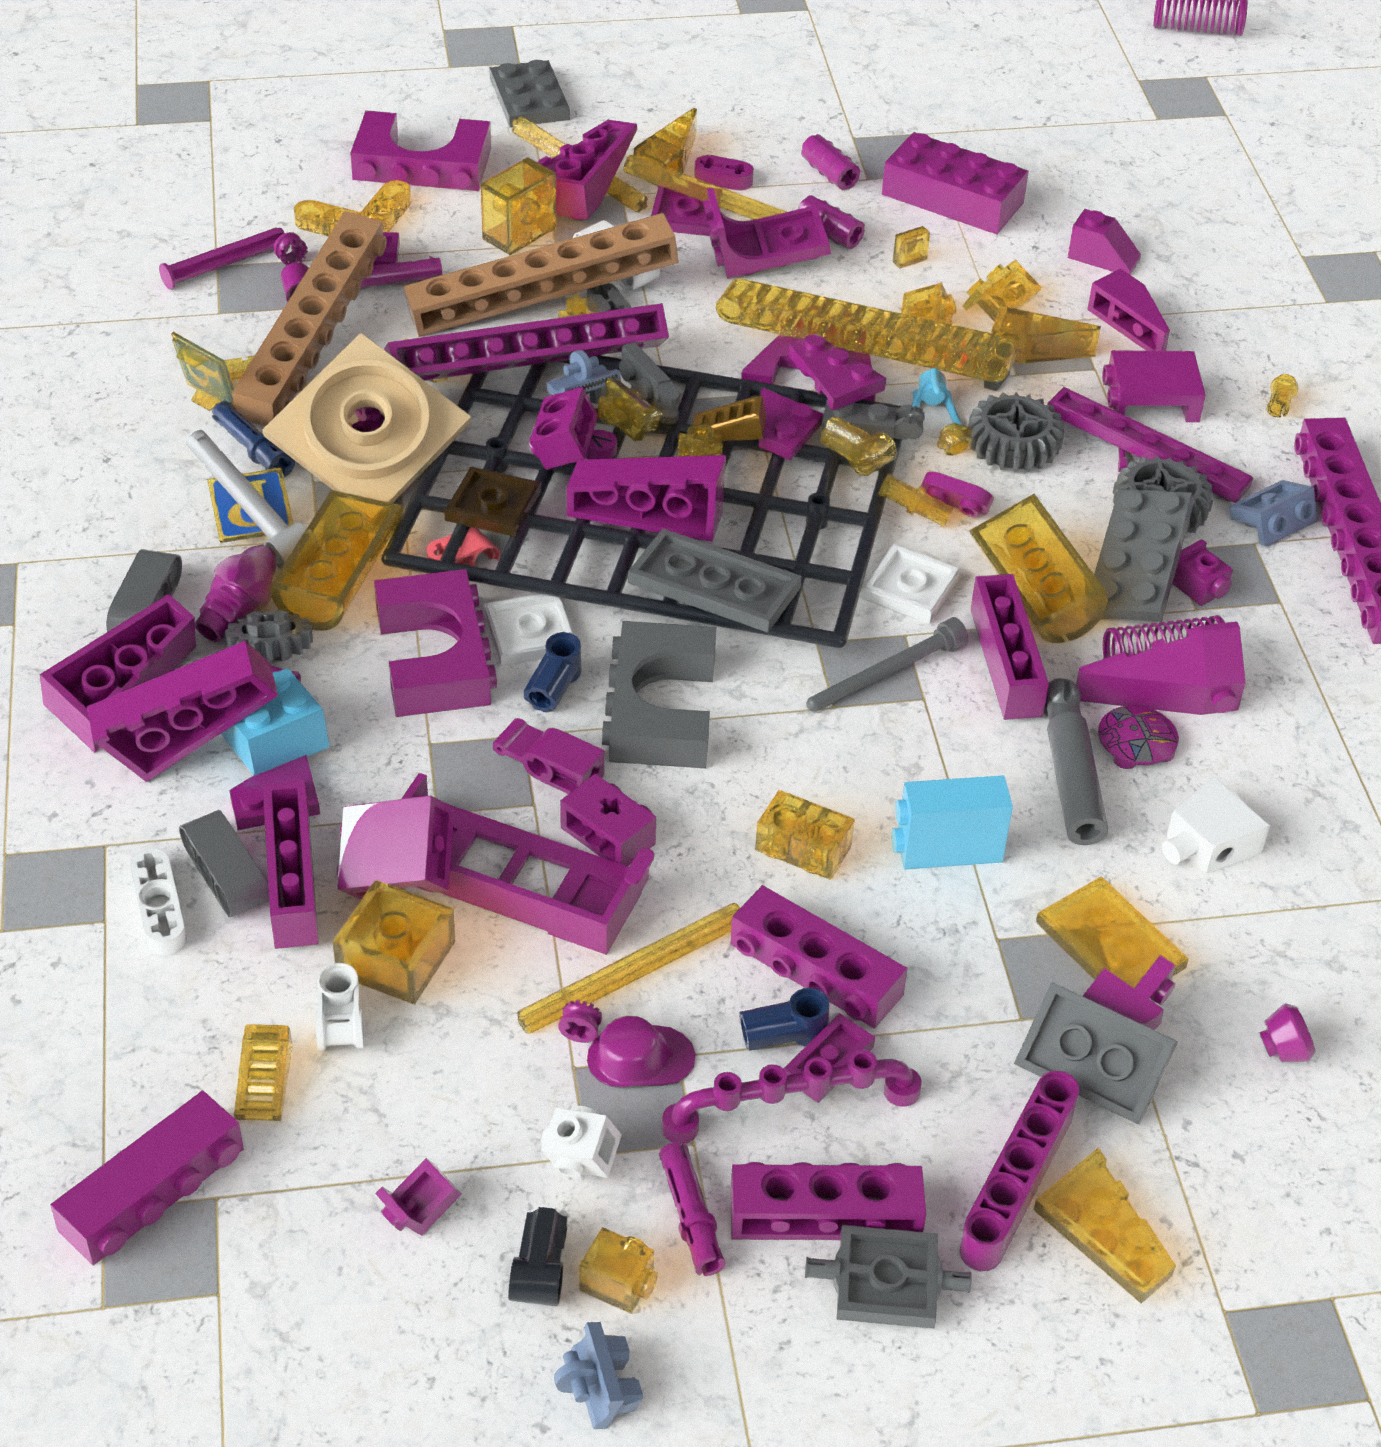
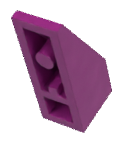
[1087,268,1170,351]

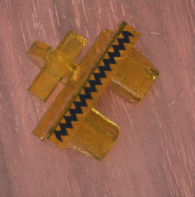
[597,378,662,441]

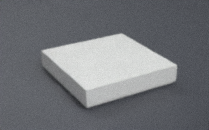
[860,544,962,624]
[484,594,574,666]

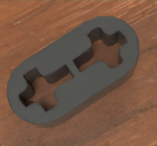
[587,283,631,313]

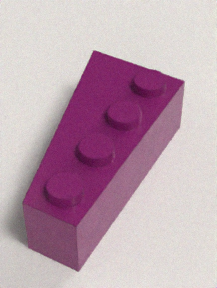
[87,641,278,782]

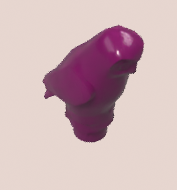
[195,544,276,642]

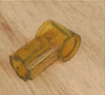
[820,416,897,476]

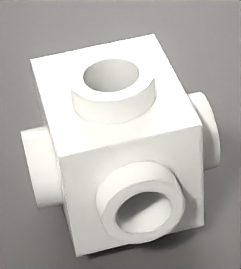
[541,1106,622,1178]

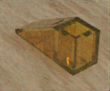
[633,108,697,186]
[990,306,1101,364]

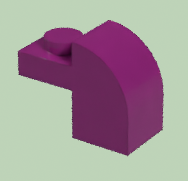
[1083,955,1176,1030]

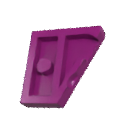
[759,388,824,461]
[229,755,320,830]

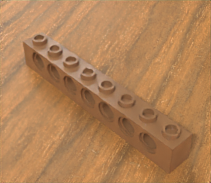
[232,211,387,426]
[403,213,679,337]

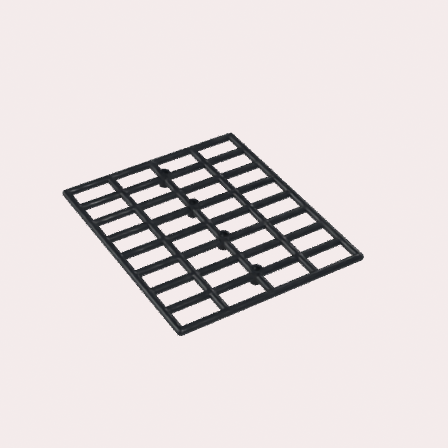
[381,355,903,648]

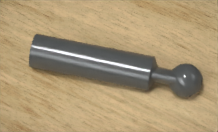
[1045,678,1108,845]

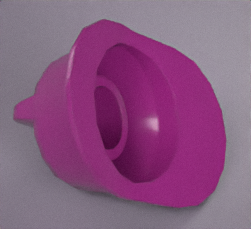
[587,1016,696,1087]

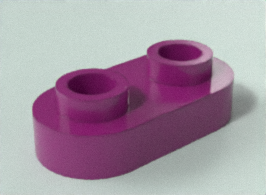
[920,472,994,518]

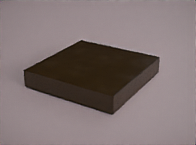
[444,467,541,537]

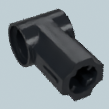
[508,1207,567,1306]

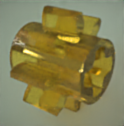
[678,424,722,457]

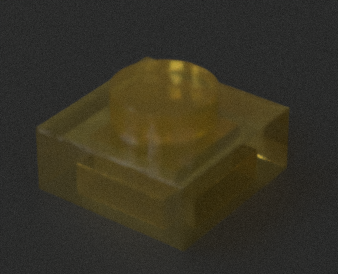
[893,226,930,269]

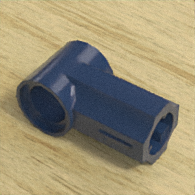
[524,632,582,713]
[739,988,829,1051]

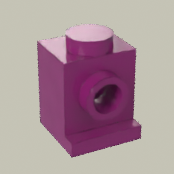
[1172,539,1233,606]

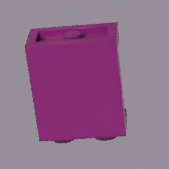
[1102,350,1206,422]

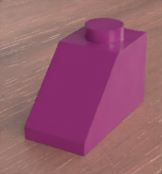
[1068,208,1141,275]

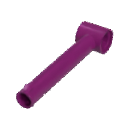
[281,256,443,302]

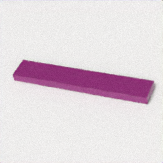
[1047,387,1254,503]

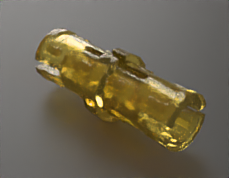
[878,473,954,528]

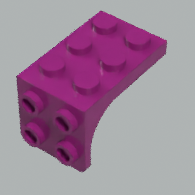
[703,187,831,279]

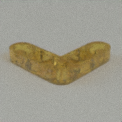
[293,180,411,236]

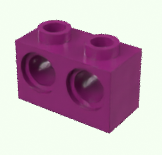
[529,387,598,470]

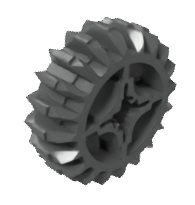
[967,392,1065,472]
[1112,455,1213,533]

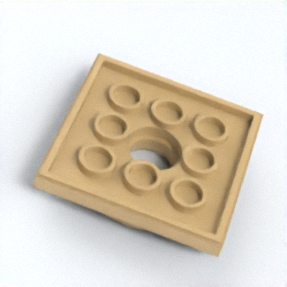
[262,333,471,522]

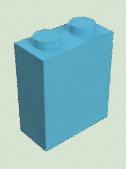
[891,775,1013,870]

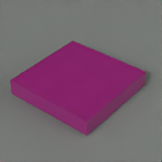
[651,183,723,236]

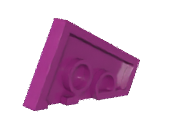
[789,334,886,411]

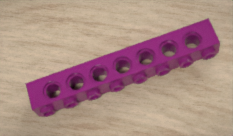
[383,303,669,381]
[1294,417,1381,644]

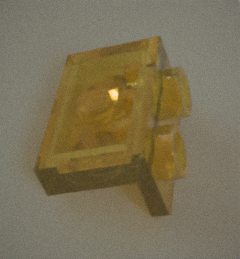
[962,259,1042,325]
[898,282,956,350]

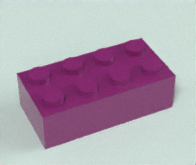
[882,132,1029,234]

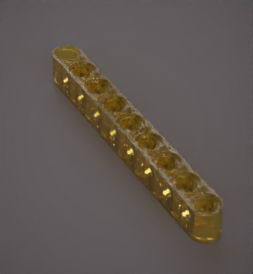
[715,279,1018,382]

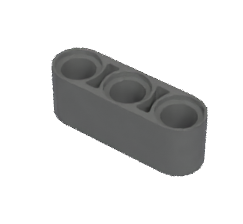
[106,549,182,632]
[179,810,269,918]

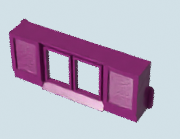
[401,773,655,955]

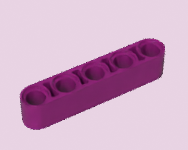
[959,1070,1079,1272]

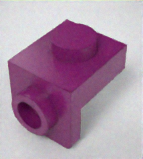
[375,1158,462,1236]

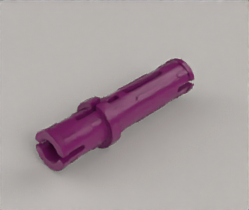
[659,1142,725,1276]

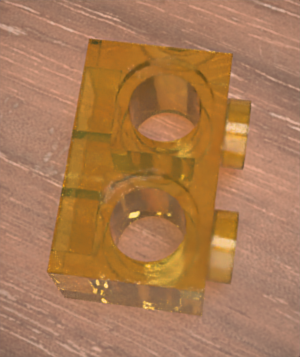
[755,790,855,880]

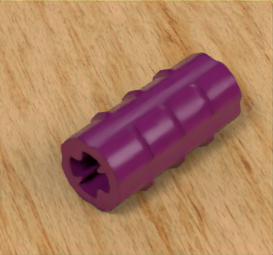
[801,134,860,190]
[798,195,865,249]

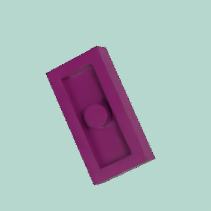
[784,1013,875,1103]

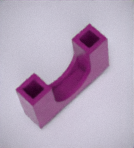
[350,110,491,191]
[374,569,497,717]

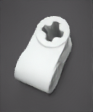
[315,963,364,1051]

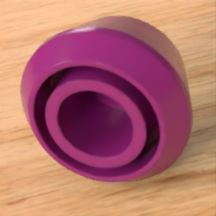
[1259,1003,1316,1062]

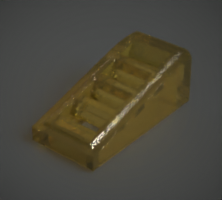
[234,1024,293,1121]

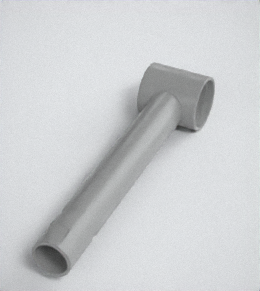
[186,430,316,570]

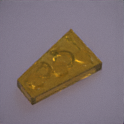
[1033,1147,1176,1304]

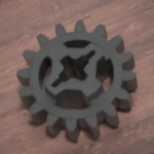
[225,610,313,661]

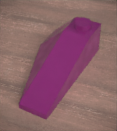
[525,119,638,220]
[1076,621,1246,715]

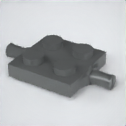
[805,1225,972,1329]

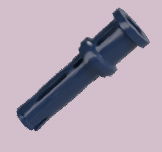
[212,401,296,480]

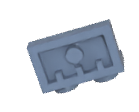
[1229,480,1318,546]

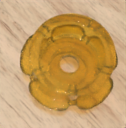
[937,423,971,456]

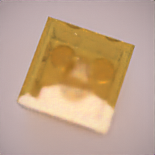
[480,157,556,255]
[333,880,456,1005]

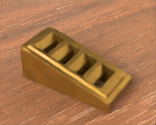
[690,396,767,442]

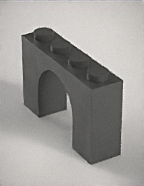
[602,621,717,769]

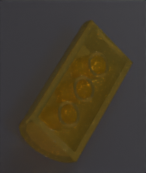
[270,490,402,631]
[969,494,1108,643]

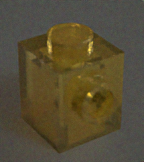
[579,1227,658,1314]

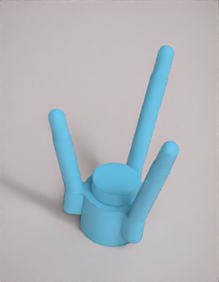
[912,368,967,443]

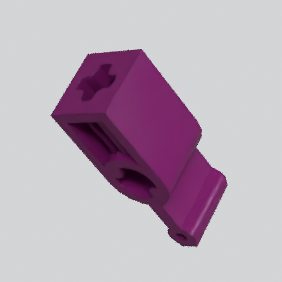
[493,718,605,794]

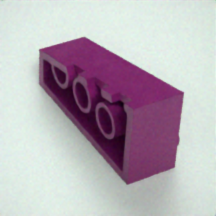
[566,455,726,542]
[39,594,196,753]

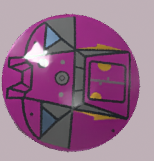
[1098,705,1179,769]

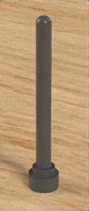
[806,617,969,712]

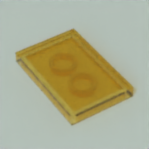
[1036,876,1189,988]

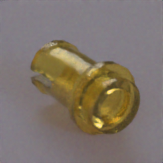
[1266,374,1299,418]

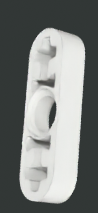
[130,848,187,956]

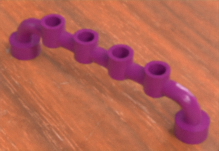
[662,1050,922,1144]

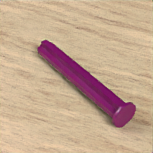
[159,227,284,290]

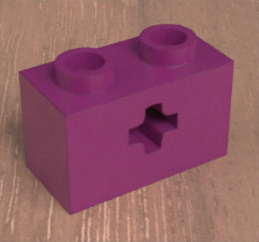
[560,774,656,866]

